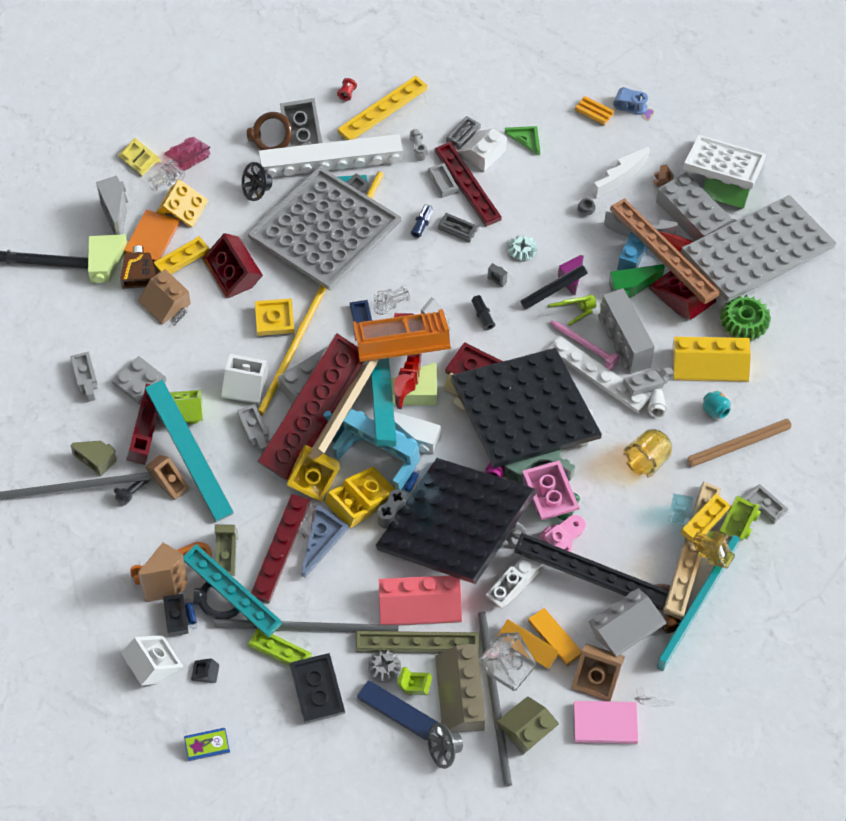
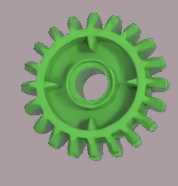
[720,294,771,342]

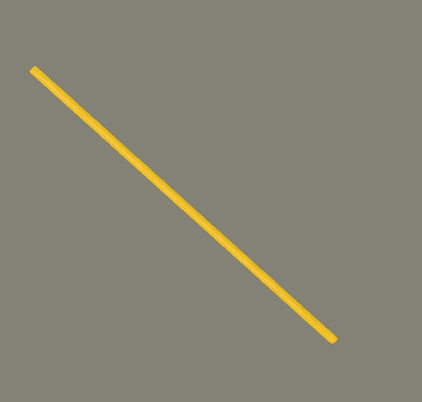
[258,171,384,415]

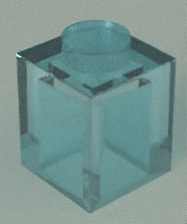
[668,493,693,525]

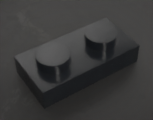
[163,594,189,637]

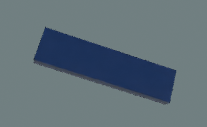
[357,680,438,741]

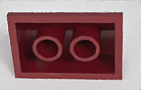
[202,233,263,298]

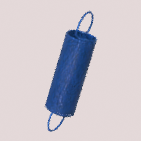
[404,468,419,496]
[185,599,197,629]

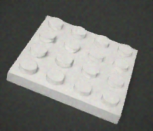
[683,135,767,189]

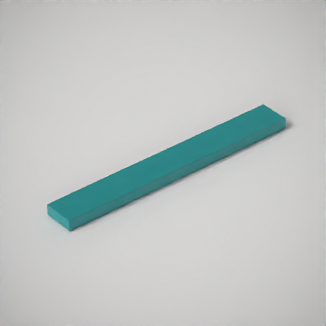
[370,358,396,447]
[145,379,234,522]
[657,535,740,671]

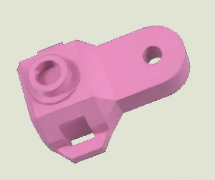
[538,515,586,552]

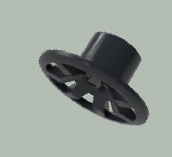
[241,162,273,201]

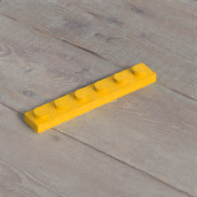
[337,75,427,140]

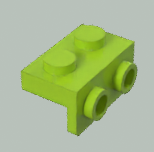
[719,496,761,542]

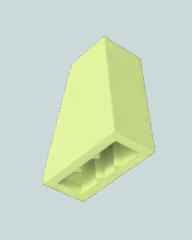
[88,234,127,283]
[391,363,437,405]

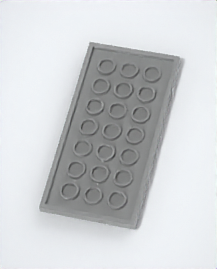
[681,195,836,303]

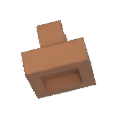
[653,164,674,187]

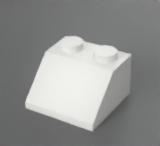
[457,128,507,172]
[121,635,183,685]

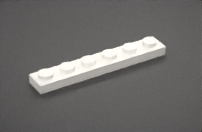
[549,336,650,414]

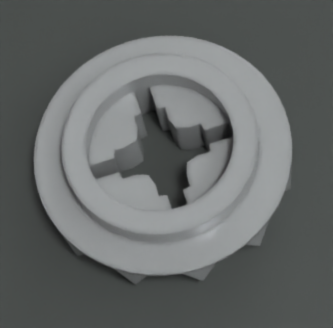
[368,650,401,682]

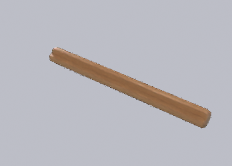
[687,419,792,467]

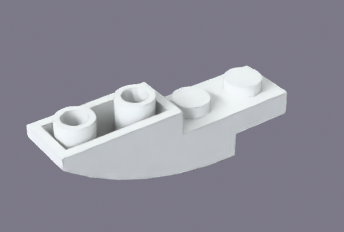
[486,556,544,608]

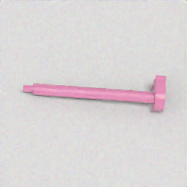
[550,320,620,371]

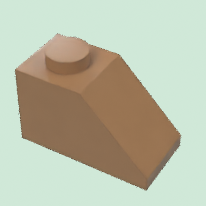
[145,455,190,500]

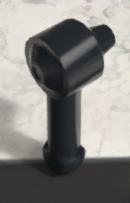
[113,480,150,506]

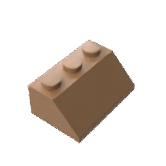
[138,542,188,602]

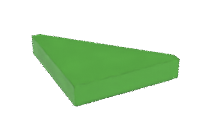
[505,126,540,155]

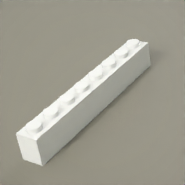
[259,134,403,178]

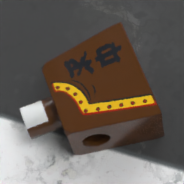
[120,245,156,289]

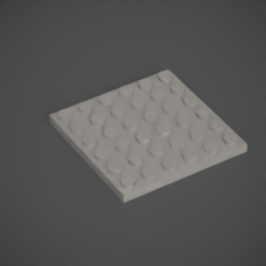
[248,167,402,291]

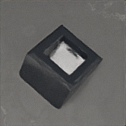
[191,658,219,683]

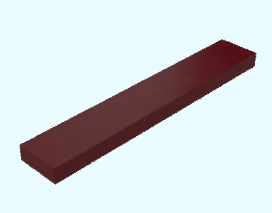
[435,142,502,227]

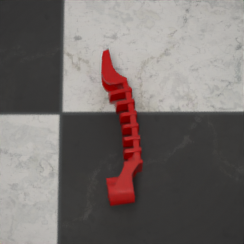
[394,313,422,409]

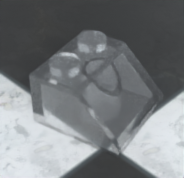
[479,632,537,691]

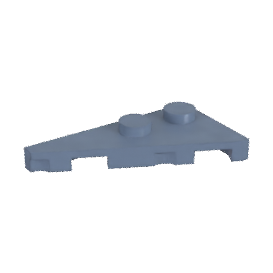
[301,505,348,578]

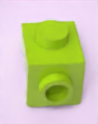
[397,667,433,695]

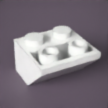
[221,354,268,405]

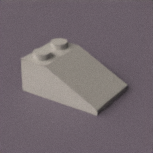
[280,98,322,147]
[96,175,128,235]

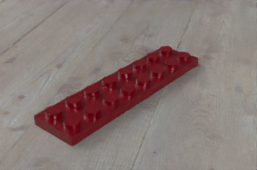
[257,333,364,481]

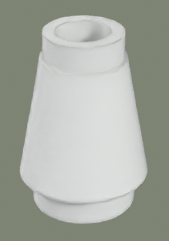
[648,389,667,418]

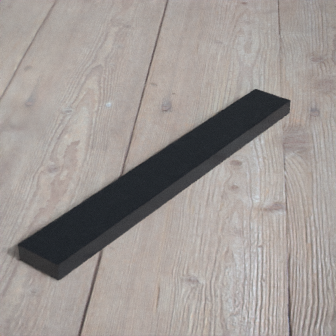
[514,532,669,611]

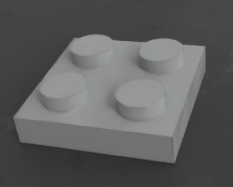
[112,356,166,405]

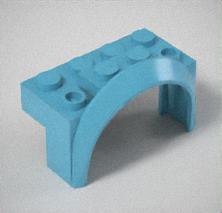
[332,409,420,490]

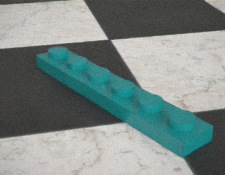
[183,544,283,638]

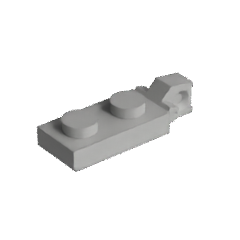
[70,351,98,402]
[622,367,674,396]
[237,404,269,454]

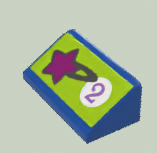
[184,728,230,761]

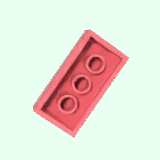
[378,575,462,625]

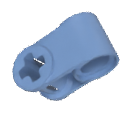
[613,87,648,115]

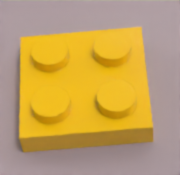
[255,298,295,336]

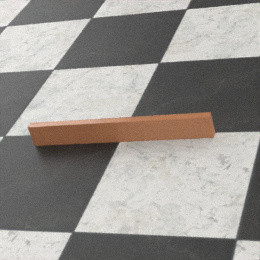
[610,198,720,304]

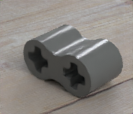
[377,489,406,529]

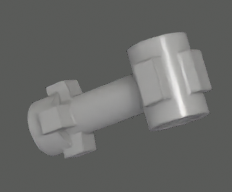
[409,129,428,161]

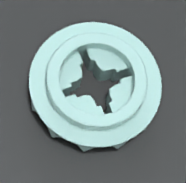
[508,235,537,260]

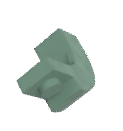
[504,450,575,484]

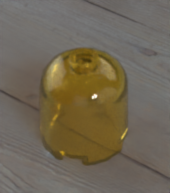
[623,429,672,478]

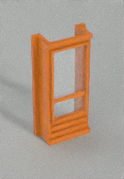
[353,309,451,362]

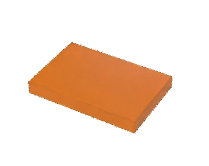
[124,209,180,262]

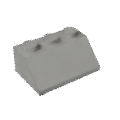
[588,588,666,657]

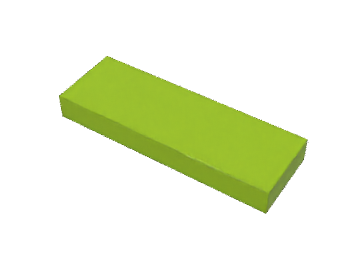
[248,628,312,667]

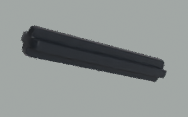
[520,265,588,309]

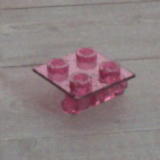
[164,137,211,171]

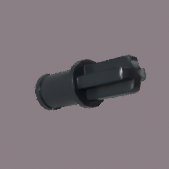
[471,295,496,330]

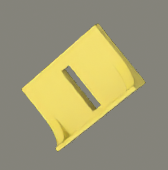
[118,138,161,176]

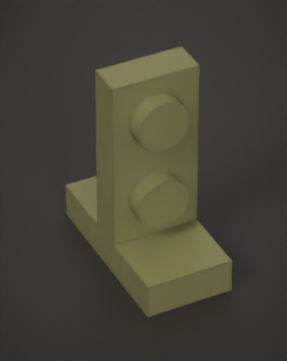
[214,524,238,576]

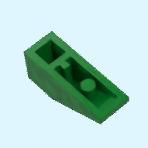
[609,264,665,298]

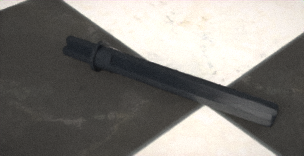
[0,250,89,268]

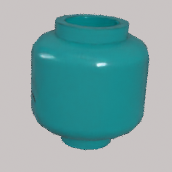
[702,391,731,419]

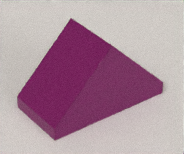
[558,255,584,295]

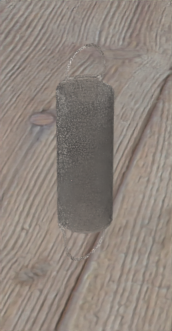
[169,306,188,327]

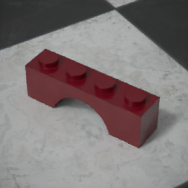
[126,384,158,465]

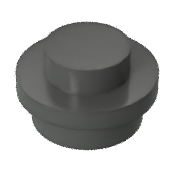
[577,198,596,216]

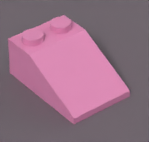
[522,460,579,520]

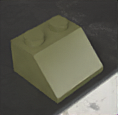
[496,696,559,755]

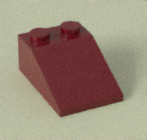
[649,271,717,320]

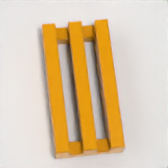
[575,96,614,126]

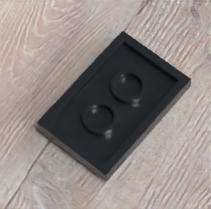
[289,653,345,724]

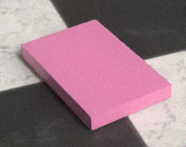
[574,701,638,744]

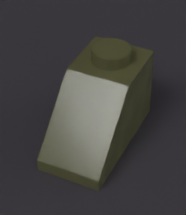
[70,440,117,476]

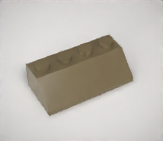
[435,644,485,733]

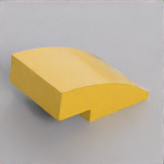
[325,466,395,528]

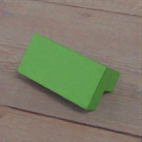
[703,178,751,209]

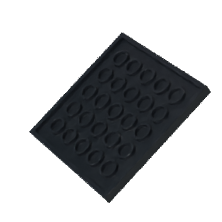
[450,348,602,468]
[375,458,536,585]

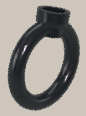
[193,582,240,619]

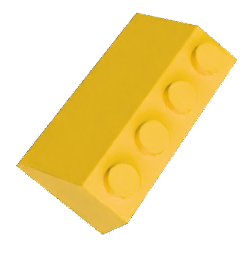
[672,336,751,382]

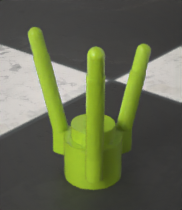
[548,294,597,326]

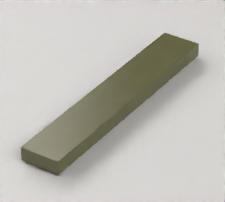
[356,631,479,654]

